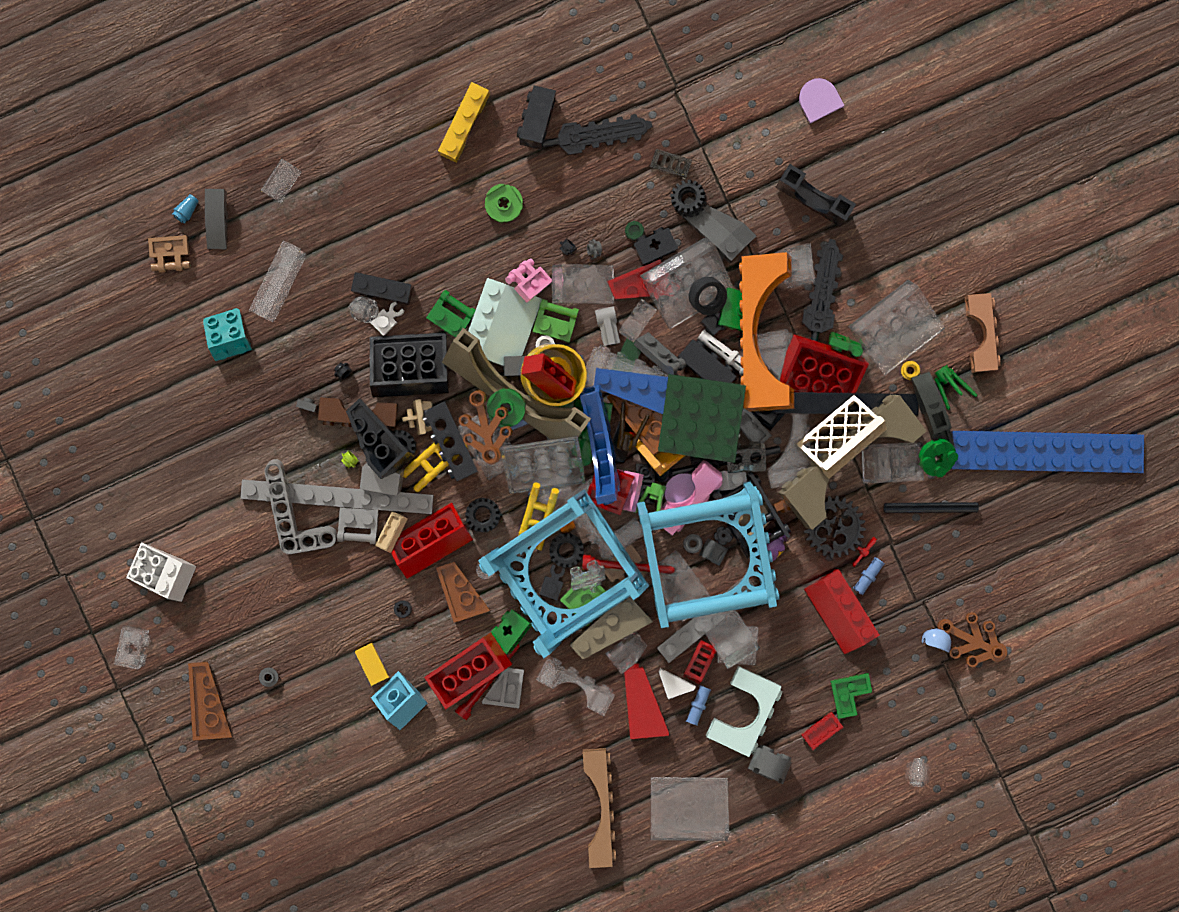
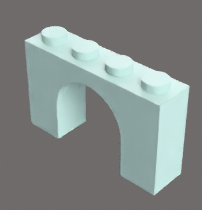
[706,666,783,757]

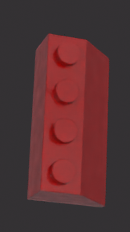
[391,503,473,579]
[804,569,880,654]

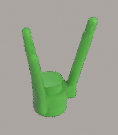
[634,483,667,513]

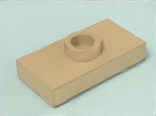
[375,511,408,553]

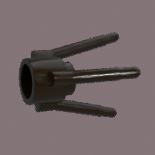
[617,401,650,451]

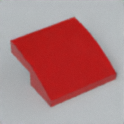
[587,470,635,515]

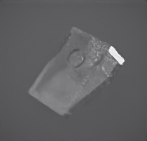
[552,264,614,304]

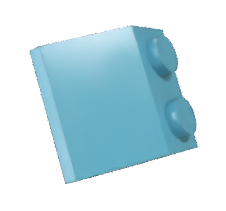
[371,671,428,730]

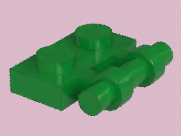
[829,331,863,357]

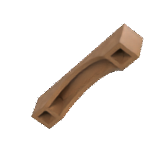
[583,748,616,868]

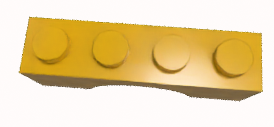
[438,82,490,163]

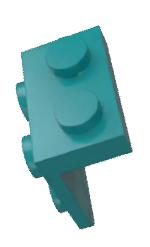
[203,308,252,361]

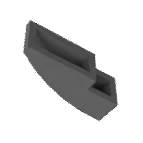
[205,189,228,249]

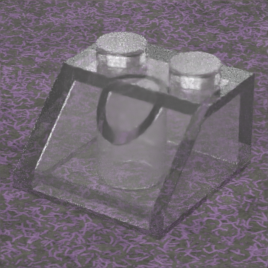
[784,244,815,289]

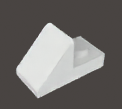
[712,469,747,492]

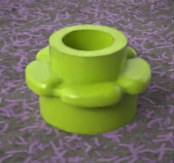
[341,451,359,468]

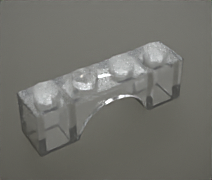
[536,657,615,716]

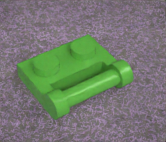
[533,299,579,342]

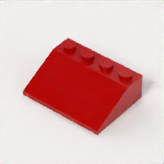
[780,334,869,393]

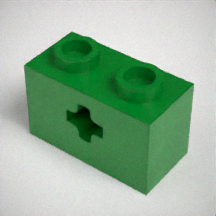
[491,609,532,655]

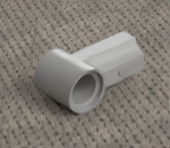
[595,306,620,347]

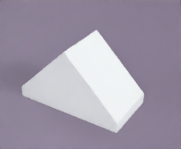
[659,668,696,699]

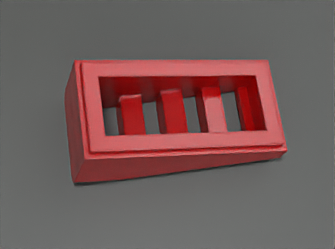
[683,640,718,684]

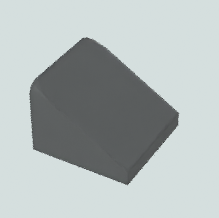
[699,538,728,566]

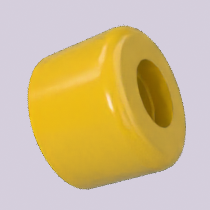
[521,344,587,406]

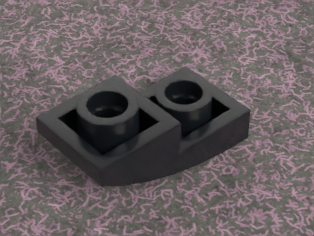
[636,463,655,505]

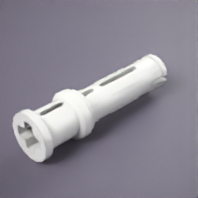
[697,329,743,375]

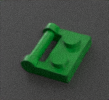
[426,290,476,338]

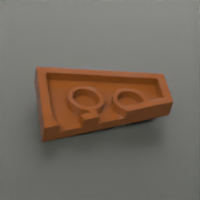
[436,562,491,623]

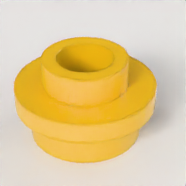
[901,361,920,380]

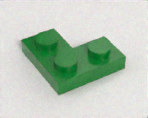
[830,673,872,719]

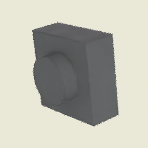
[296,397,319,413]

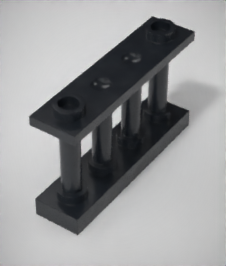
[711,471,791,562]

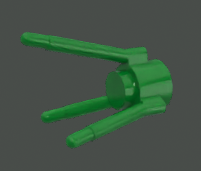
[934,365,978,410]

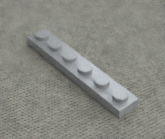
[657,577,754,663]

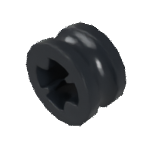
[394,600,412,618]

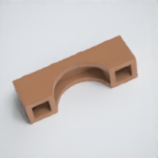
[964,293,1000,373]

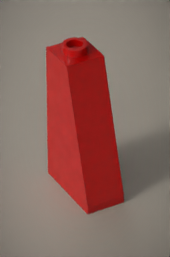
[624,664,669,739]

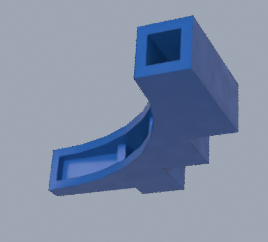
[580,385,620,505]

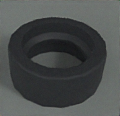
[688,276,727,315]

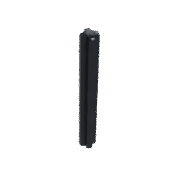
[883,502,979,513]

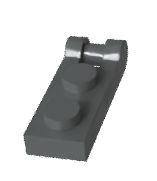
[634,332,686,375]

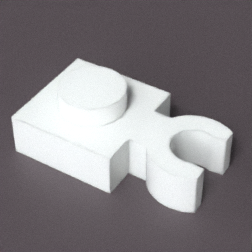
[370,302,404,336]

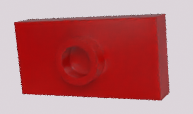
[801,711,844,750]

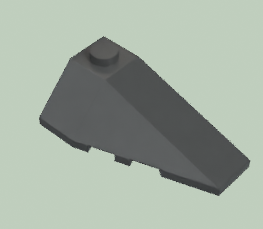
[681,196,756,263]

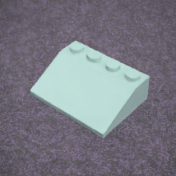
[468,278,542,366]

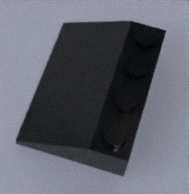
[370,333,449,398]

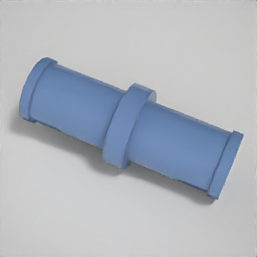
[853,557,885,595]
[686,686,711,726]

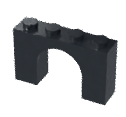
[775,164,856,227]

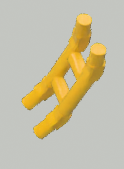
[403,437,469,492]
[518,482,559,550]

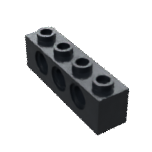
[422,401,478,482]

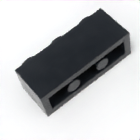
[517,85,556,150]
[351,272,413,305]
[677,339,737,383]

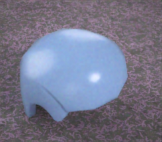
[922,628,951,653]

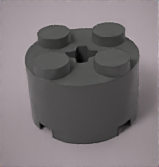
[748,745,792,784]

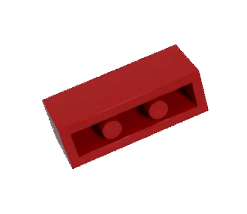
[521,353,576,400]

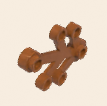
[459,390,513,465]
[937,612,1007,667]

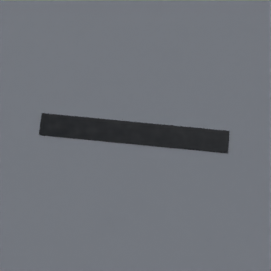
[774,392,918,415]

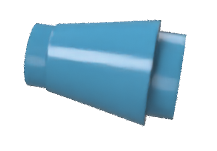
[172,194,199,224]

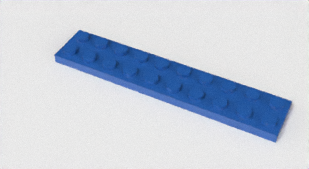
[951,431,1144,473]

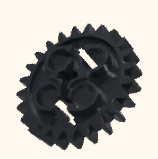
[803,496,866,558]

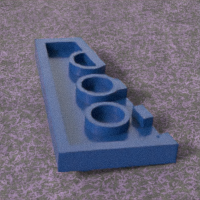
[594,368,668,414]

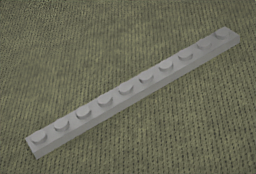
[240,480,434,514]

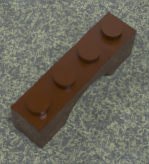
[318,397,399,431]

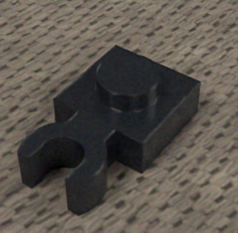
[700,309,724,336]
[539,564,565,600]

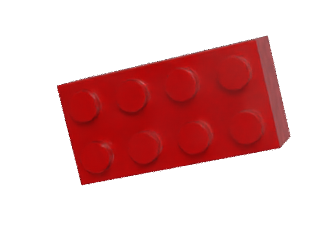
[424,632,512,710]

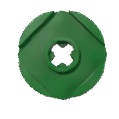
[487,388,526,427]
[919,438,958,478]

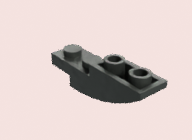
[911,371,954,445]

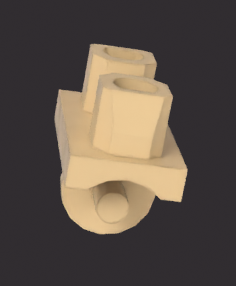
[402,399,432,435]

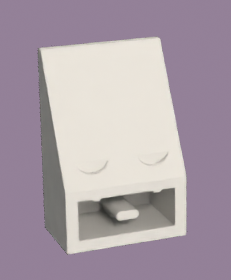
[126,542,196,602]

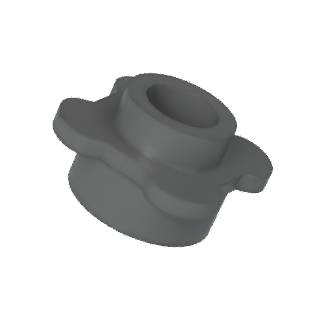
[587,239,602,259]

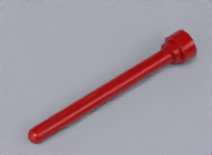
[582,555,675,574]
[455,644,519,721]

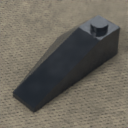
[346,398,415,479]

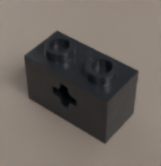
[633,227,678,266]

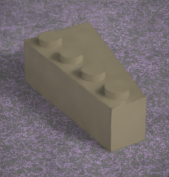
[570,596,653,659]

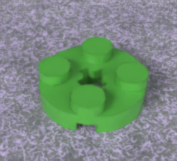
[485,184,523,223]

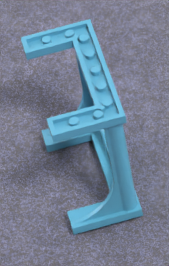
[637,481,779,628]
[478,489,649,658]

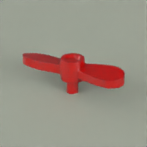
[852,537,877,567]

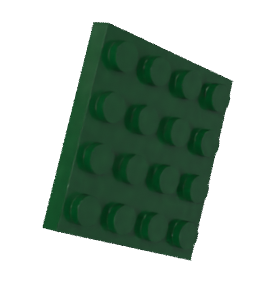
[658,374,746,463]

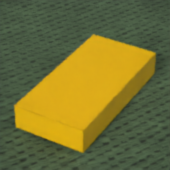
[355,643,389,686]

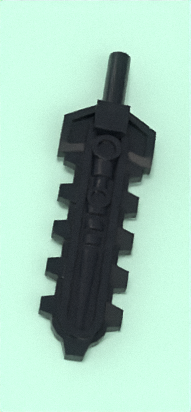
[543,114,652,156]
[801,239,843,342]

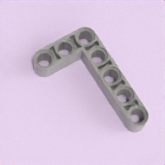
[265,459,337,554]

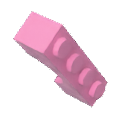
[661,460,723,535]

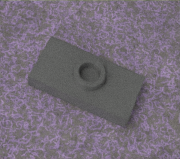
[740,409,772,448]

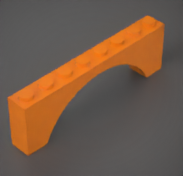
[739,252,794,412]

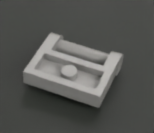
[337,507,379,544]

